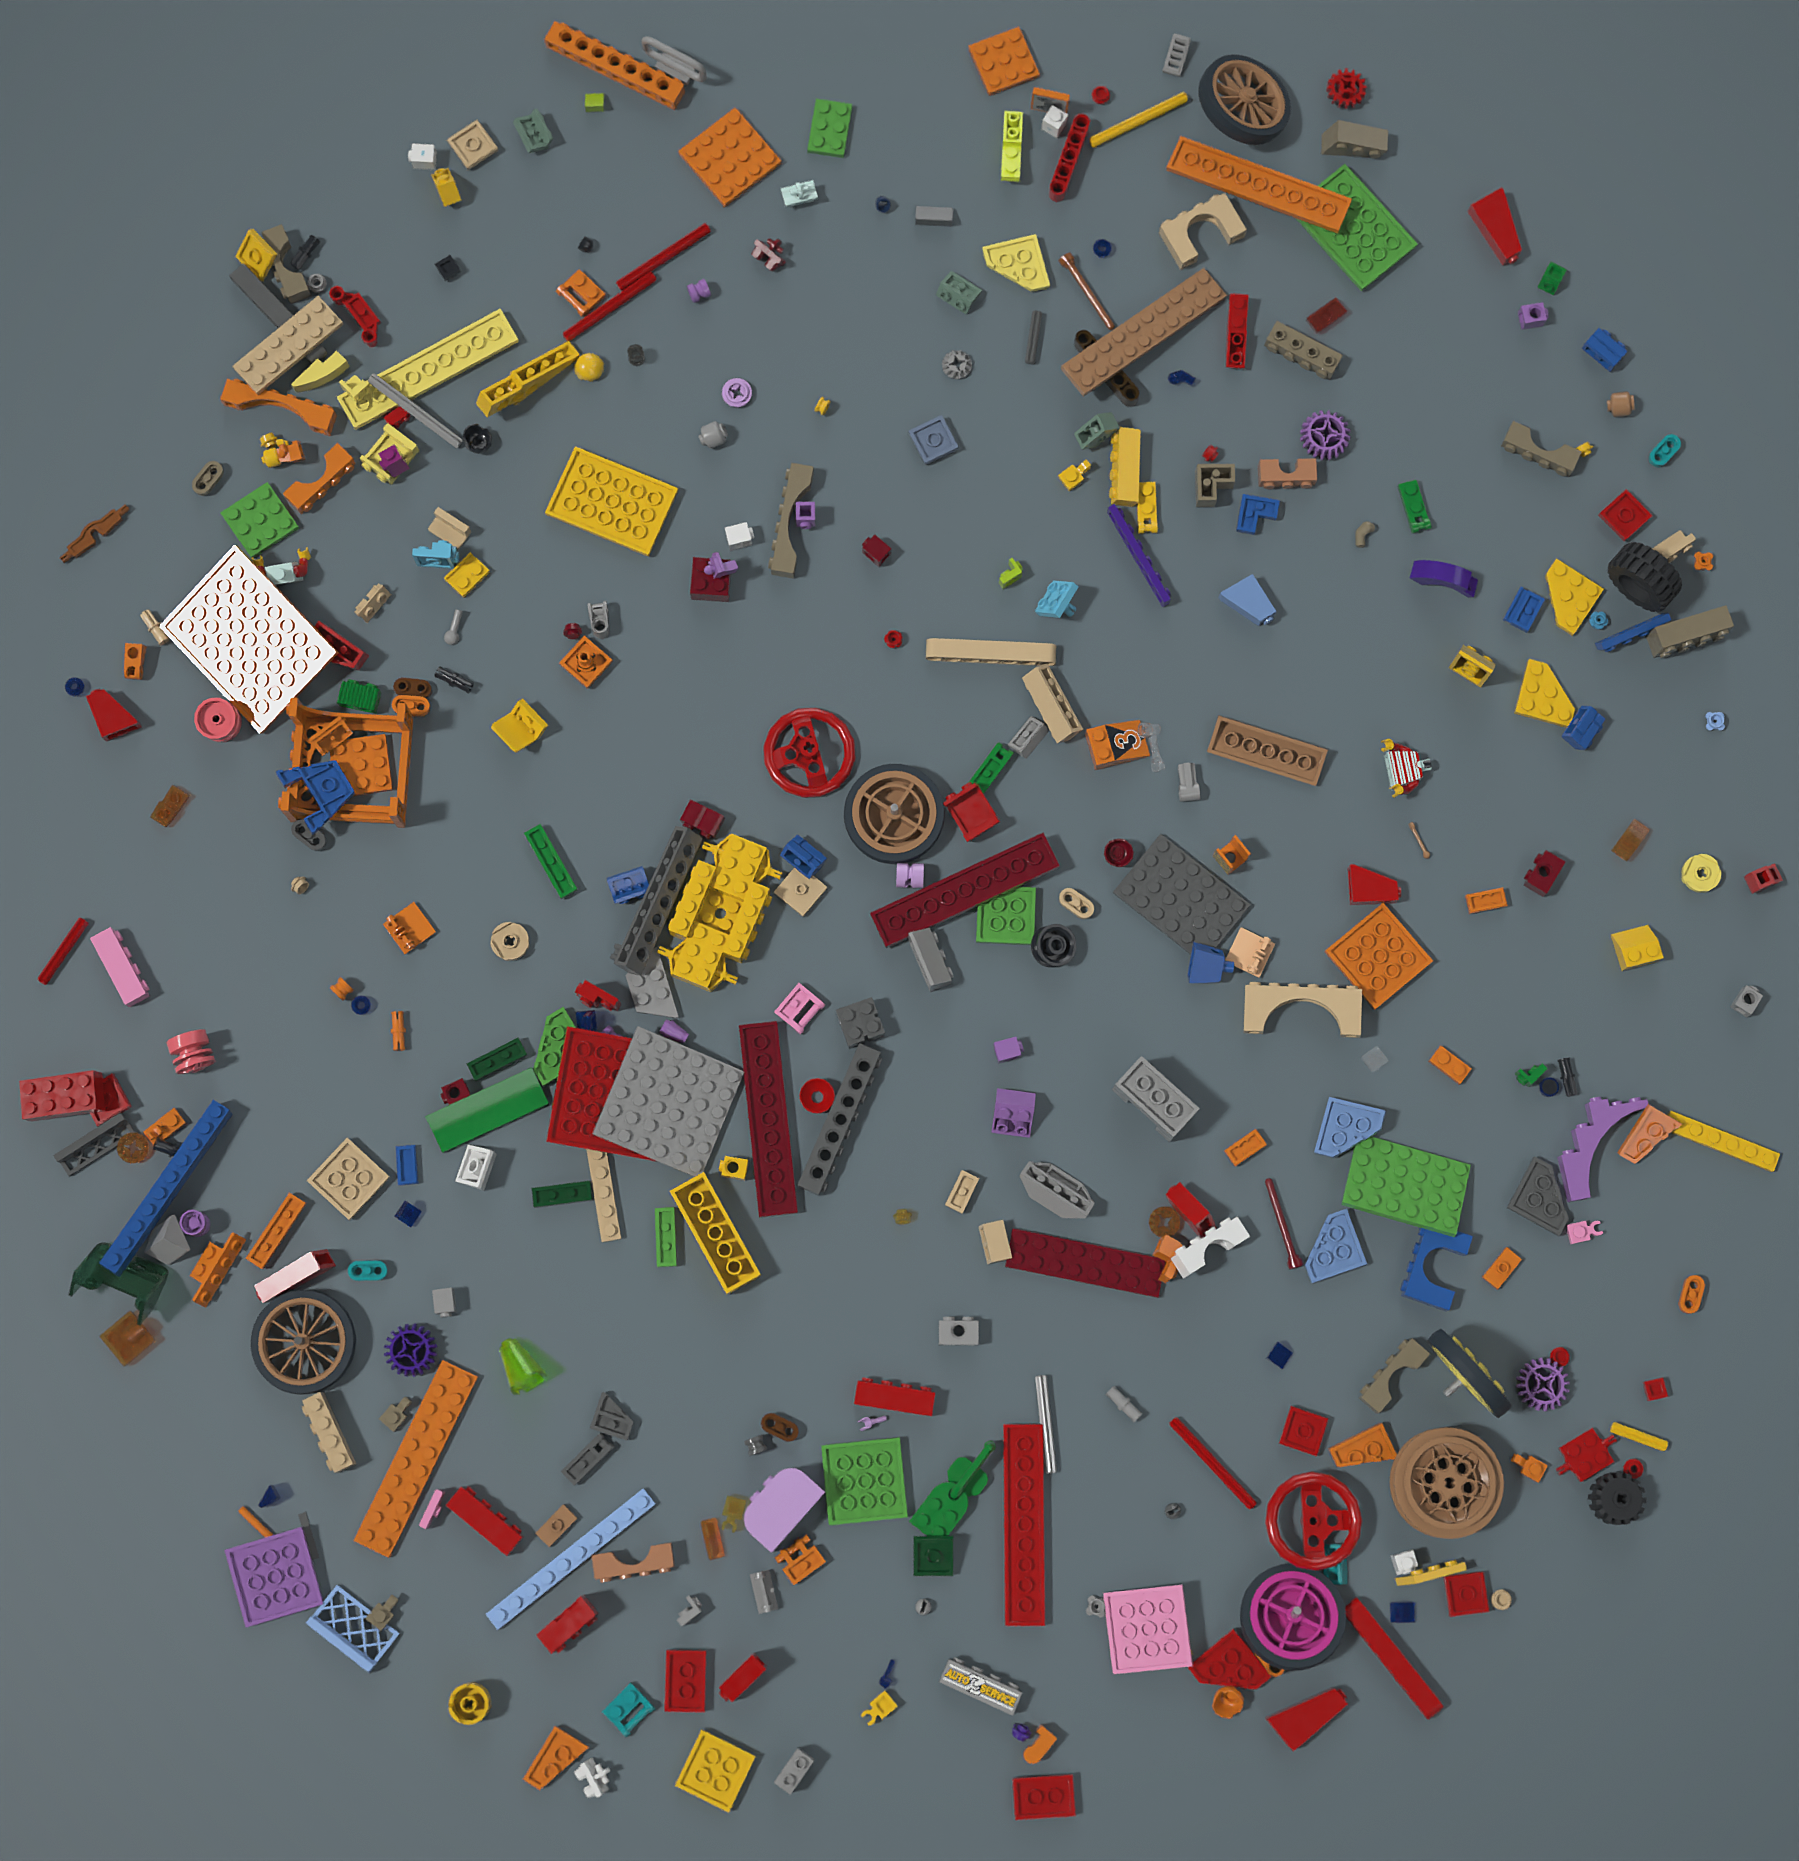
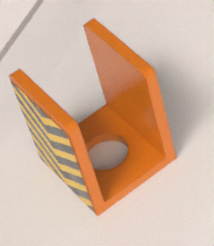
[1213,835,1251,875]

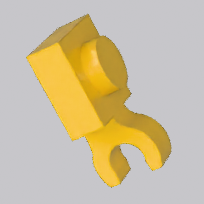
[1058,459,1091,491]

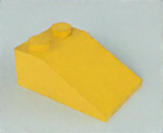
[1449,645,1496,688]

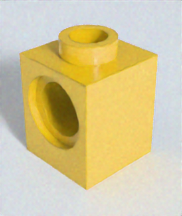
[719,1156,749,1181]

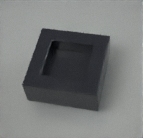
[435,255,461,281]

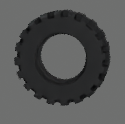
[1607,542,1682,612]

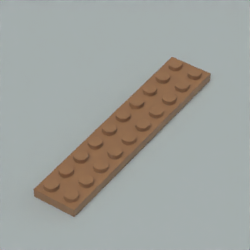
[1060,268,1227,397]

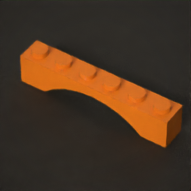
[220,379,337,436]

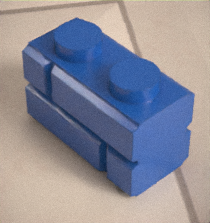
[1582,328,1627,372]
[1561,706,1605,750]
[780,834,827,879]

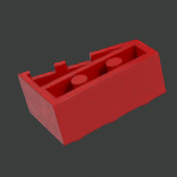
[536,1595,599,1654]

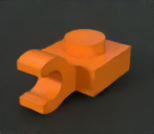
[1510,1454,1548,1483]

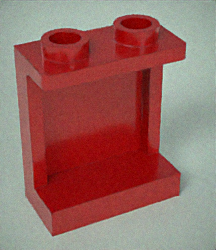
[943,782,1001,842]

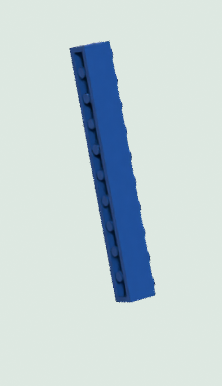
[100,1100,233,1277]

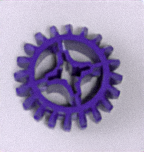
[384,1324,438,1377]

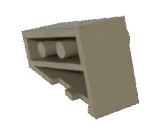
[1321,120,1388,158]

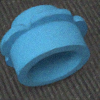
[1589,611,1608,629]

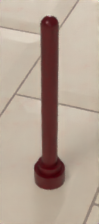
[1265,1178,1304,1270]

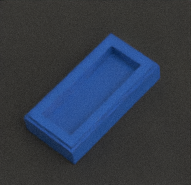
[396,1145,418,1186]

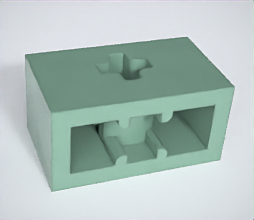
[1074,412,1120,449]

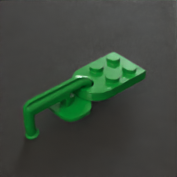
[909,1441,996,1536]

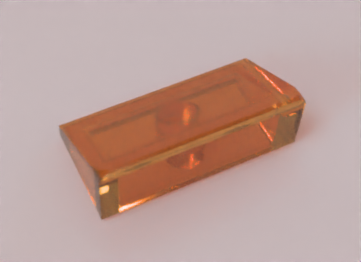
[700,1518,725,1560]

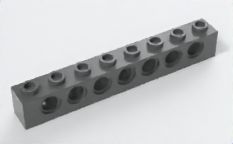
[614,826,703,976]
[797,1043,883,1196]

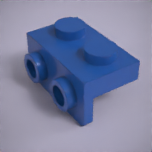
[606,866,649,904]

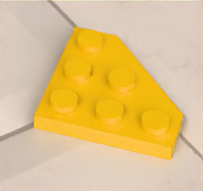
[1545,558,1604,636]
[1514,659,1575,728]

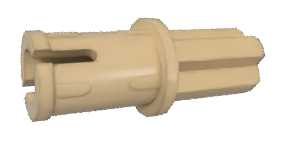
[141,610,170,646]

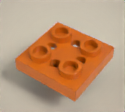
[559,636,613,689]

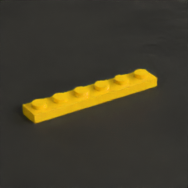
[1668,1111,1780,1172]

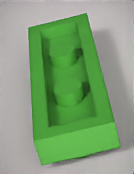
[655,1207,677,1267]

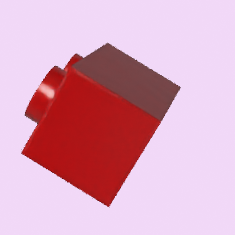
[383,406,411,429]

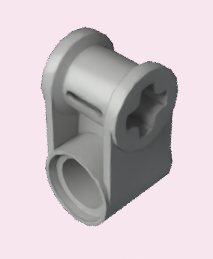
[588,601,610,639]

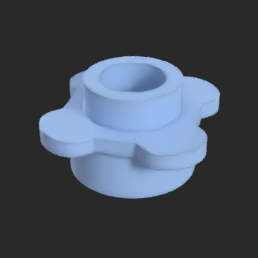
[1705,712,1725,731]

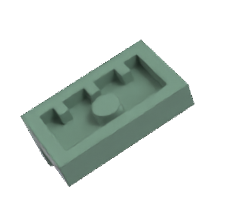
[936,271,982,314]

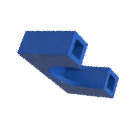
[1400,1228,1473,1311]

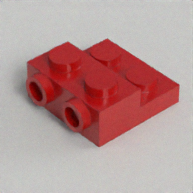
[575,980,621,1011]

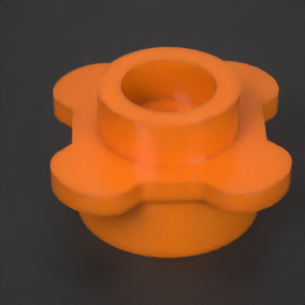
[1694,552,1713,571]

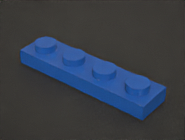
[1595,613,1671,652]

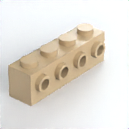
[1022,664,1083,743]
[302,1392,356,1473]

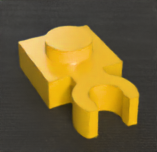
[861,1690,897,1726]

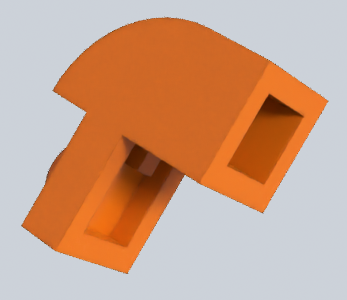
[1152,1235,1183,1283]

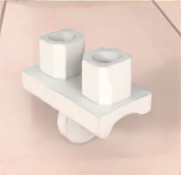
[575,1758,610,1798]

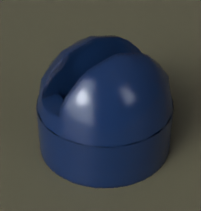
[875,196,891,213]

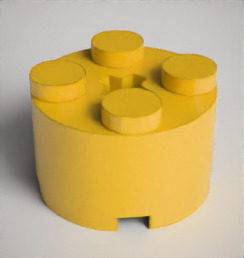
[449,1682,491,1725]

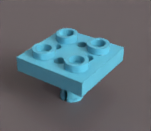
[1035,580,1079,618]

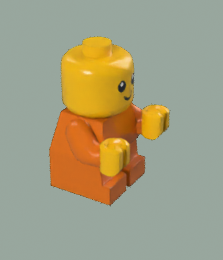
[261,439,305,468]

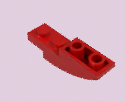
[1226,293,1249,369]

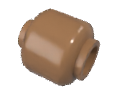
[1607,391,1635,417]

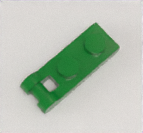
[1397,479,1431,533]
[968,742,1014,794]

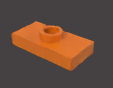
[1465,887,1508,914]
[1224,1129,1267,1166]
[1482,1247,1522,1290]

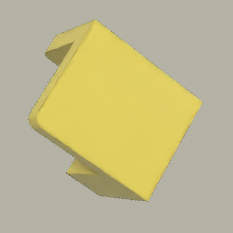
[339,375,370,403]

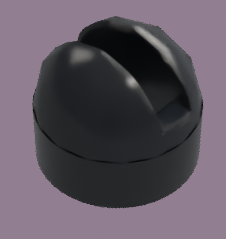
[578,236,593,252]

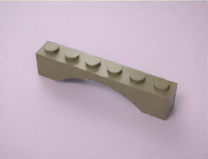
[768,463,814,579]

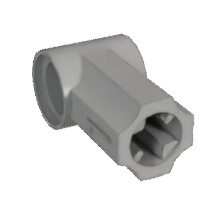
[1178,763,1200,802]

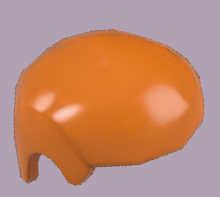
[1212,1686,1244,1719]

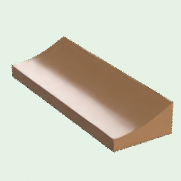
[1207,715,1328,786]

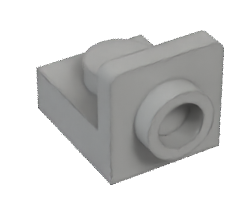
[677,1595,702,1626]

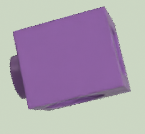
[1518,302,1548,330]
[993,1037,1024,1064]

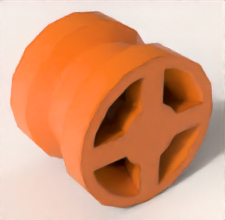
[329,977,354,1001]

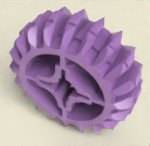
[1300,410,1351,460]
[1516,1358,1570,1411]

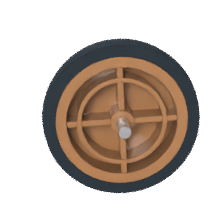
[844,764,945,864]

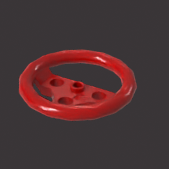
[763,707,856,798]
[1265,1472,1362,1571]

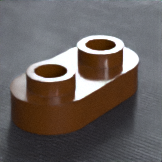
[393,678,432,699]
[761,1413,799,1442]

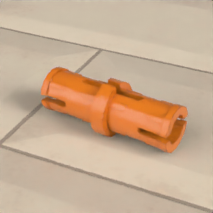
[391,1011,406,1051]

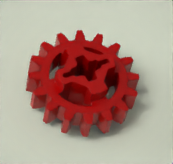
[1326,68,1367,109]

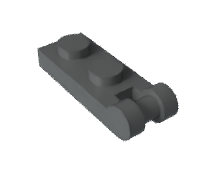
[561,1432,615,1486]

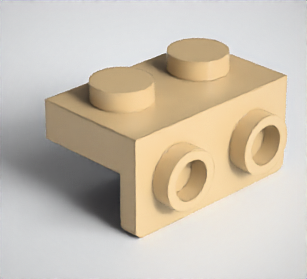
[1652,530,1696,563]

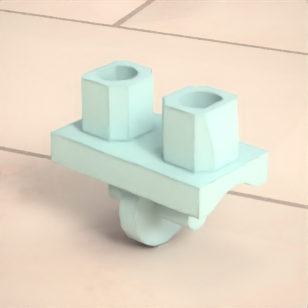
[781,180,818,207]

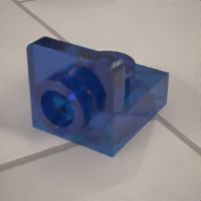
[576,1010,597,1031]

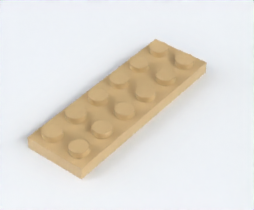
[232,296,344,395]

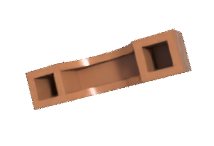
[592,1543,675,1583]

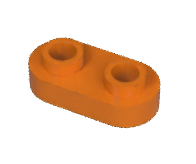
[392,695,431,717]
[1678,1275,1705,1314]

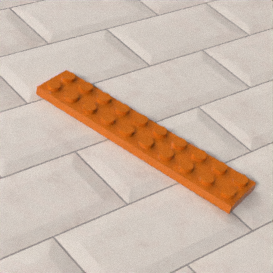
[1166,136,1352,233]
[353,1360,478,1558]

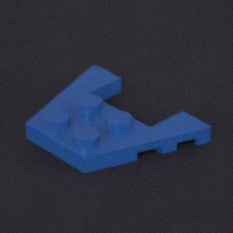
[276,760,355,835]

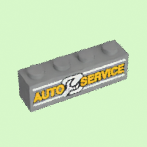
[939,1657,1022,1715]

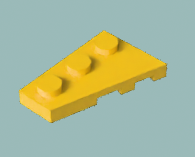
[1395,1560,1467,1586]

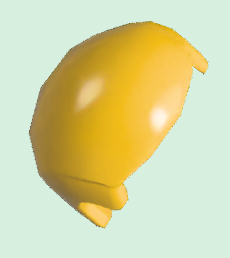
[574,353,604,382]

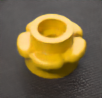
[260,433,278,449]
[1575,442,1593,458]

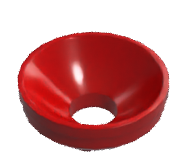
[799,1078,835,1114]

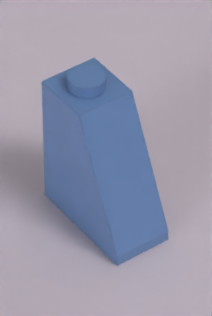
[1219,574,1276,626]

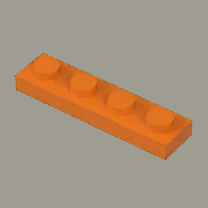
[245,1192,307,1269]

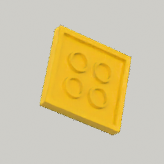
[675,1729,755,1812]

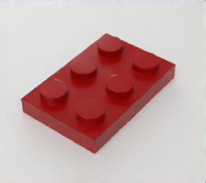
[664,1650,707,1712]
[1012,1774,1076,1820]

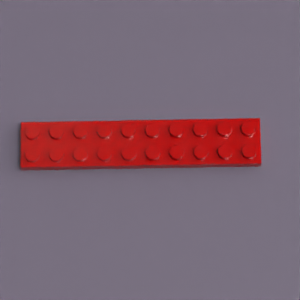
[1003,1424,1045,1626]

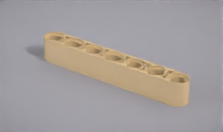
[926,638,1056,666]

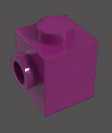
[378,444,410,478]

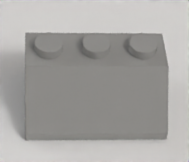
[908,928,954,992]

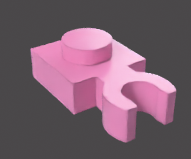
[1566,1221,1603,1245]

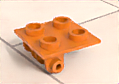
[383,902,436,954]

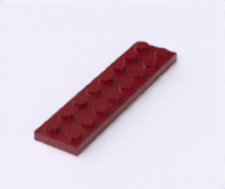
[1005,1228,1165,1298]

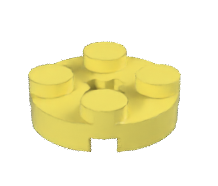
[1681,854,1721,893]

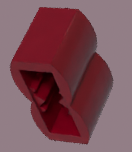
[680,800,725,839]

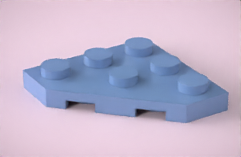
[1314,1097,1386,1158]
[1305,1209,1367,1283]

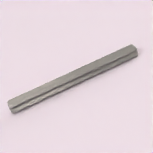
[368,373,463,448]

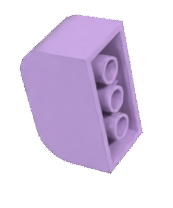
[744,1468,825,1553]

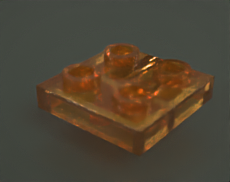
[99,1311,156,1366]

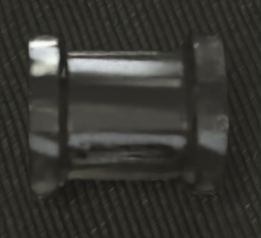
[627,344,645,366]

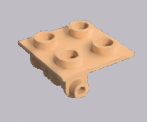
[1225,928,1275,978]

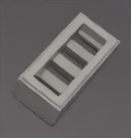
[1162,34,1191,77]

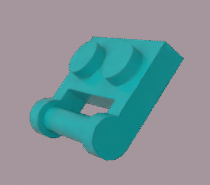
[602,1683,656,1738]

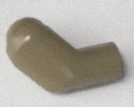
[1355,521,1375,548]

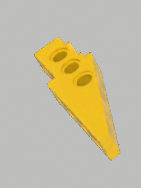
[476,341,580,417]

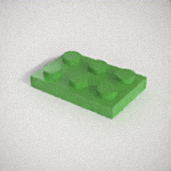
[807,99,852,158]

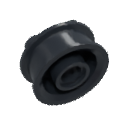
[1031,924,1076,968]

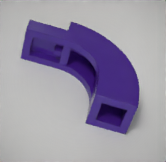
[1410,560,1478,598]

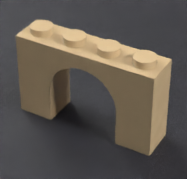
[1159,193,1247,270]

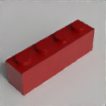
[854,1377,935,1417]
[446,1486,524,1556]

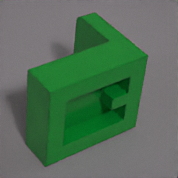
[1537,262,1567,295]
[1515,1063,1548,1087]

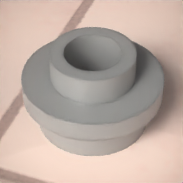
[308,274,327,292]

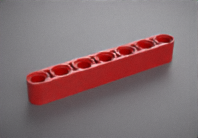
[1345,1597,1444,1720]

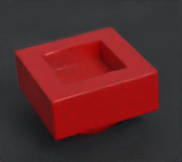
[1643,1378,1668,1401]

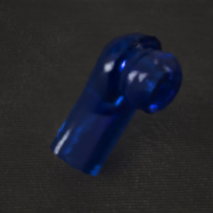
[1168,370,1196,386]

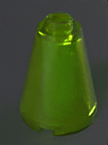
[499,1338,547,1395]

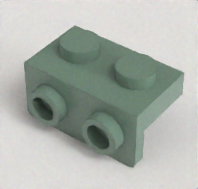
[513,109,553,153]

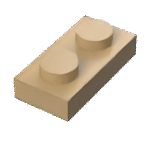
[945,1170,979,1214]

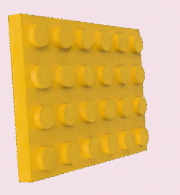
[545,446,678,557]

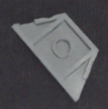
[626,947,679,1019]

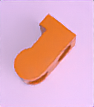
[124,643,147,680]
[1023,1725,1057,1764]

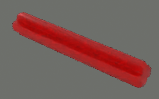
[37,918,89,985]

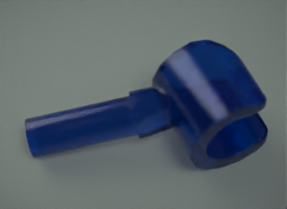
[879,1659,895,1689]

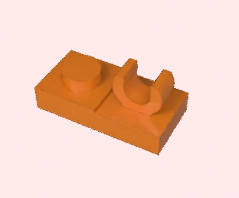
[143,1108,187,1145]

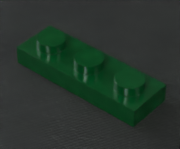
[466,1037,527,1082]
[532,1180,592,1208]

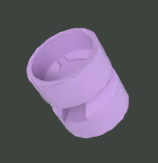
[896,863,924,888]

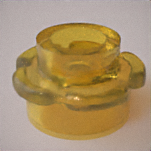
[893,1209,912,1225]

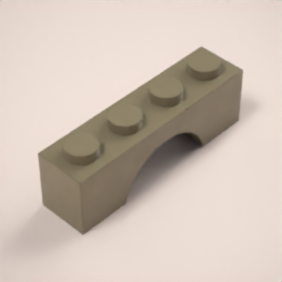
[261,224,311,304]
[1501,421,1582,477]
[1359,1338,1430,1414]

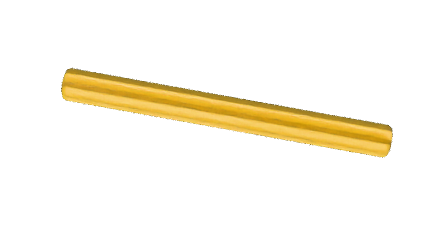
[1089,92,1188,148]

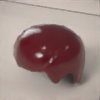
[1104,838,1134,867]

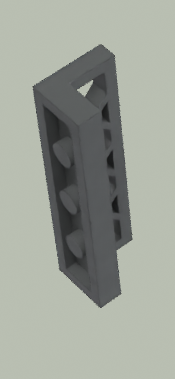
[53,1113,137,1177]

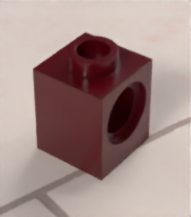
[862,534,892,567]
[440,1078,471,1105]

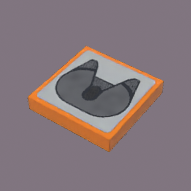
[1031,87,1070,114]

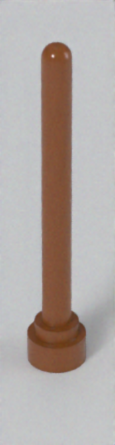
[1058,252,1114,330]

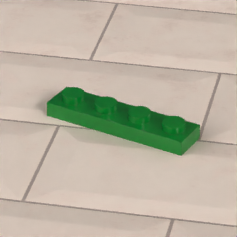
[524,824,578,899]

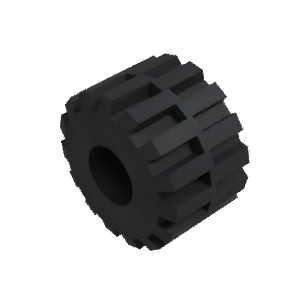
[1588,1473,1646,1525]

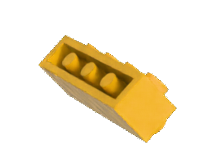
[1109,427,1141,507]

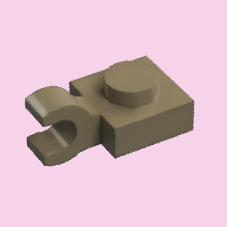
[379,1397,412,1432]
[365,1595,398,1631]

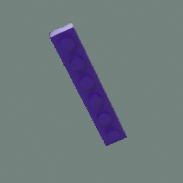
[1107,504,1171,608]

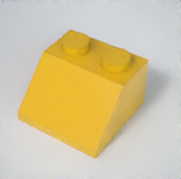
[1611,925,1664,971]

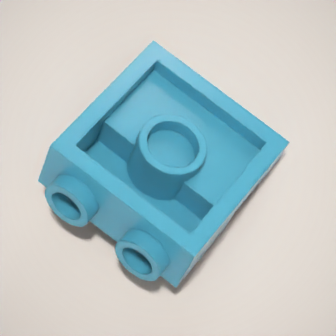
[412,540,459,569]

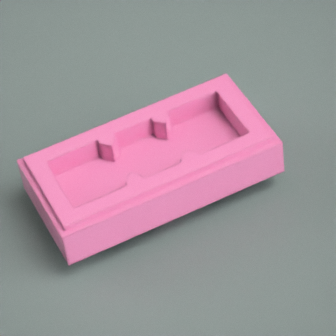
[419,1489,446,1529]

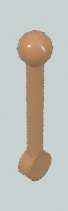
[1408,822,1430,859]

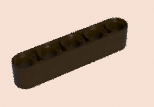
[1074,330,1140,407]

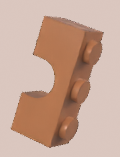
[1258,458,1317,489]

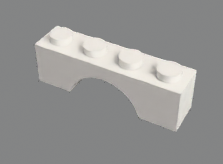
[1170,1217,1250,1278]

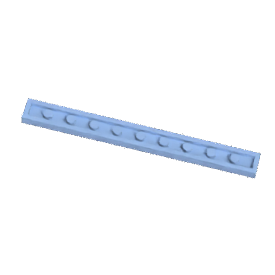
[486,1488,655,1630]

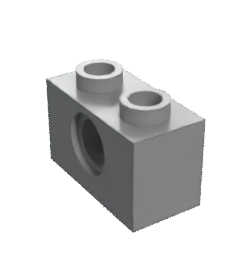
[939,1317,978,1345]
[774,1747,814,1795]

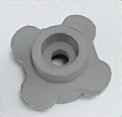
[1086,1596,1105,1618]

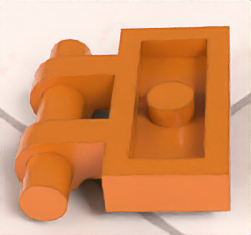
[774,1534,826,1585]

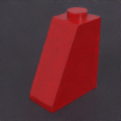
[86,689,142,741]
[1347,864,1401,905]
[1165,1182,1217,1239]
[718,1653,767,1702]

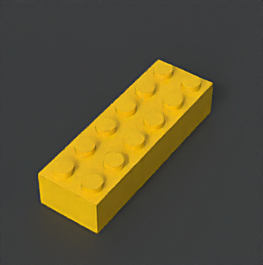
[670,1172,761,1295]

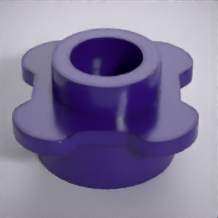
[1012,1723,1032,1742]

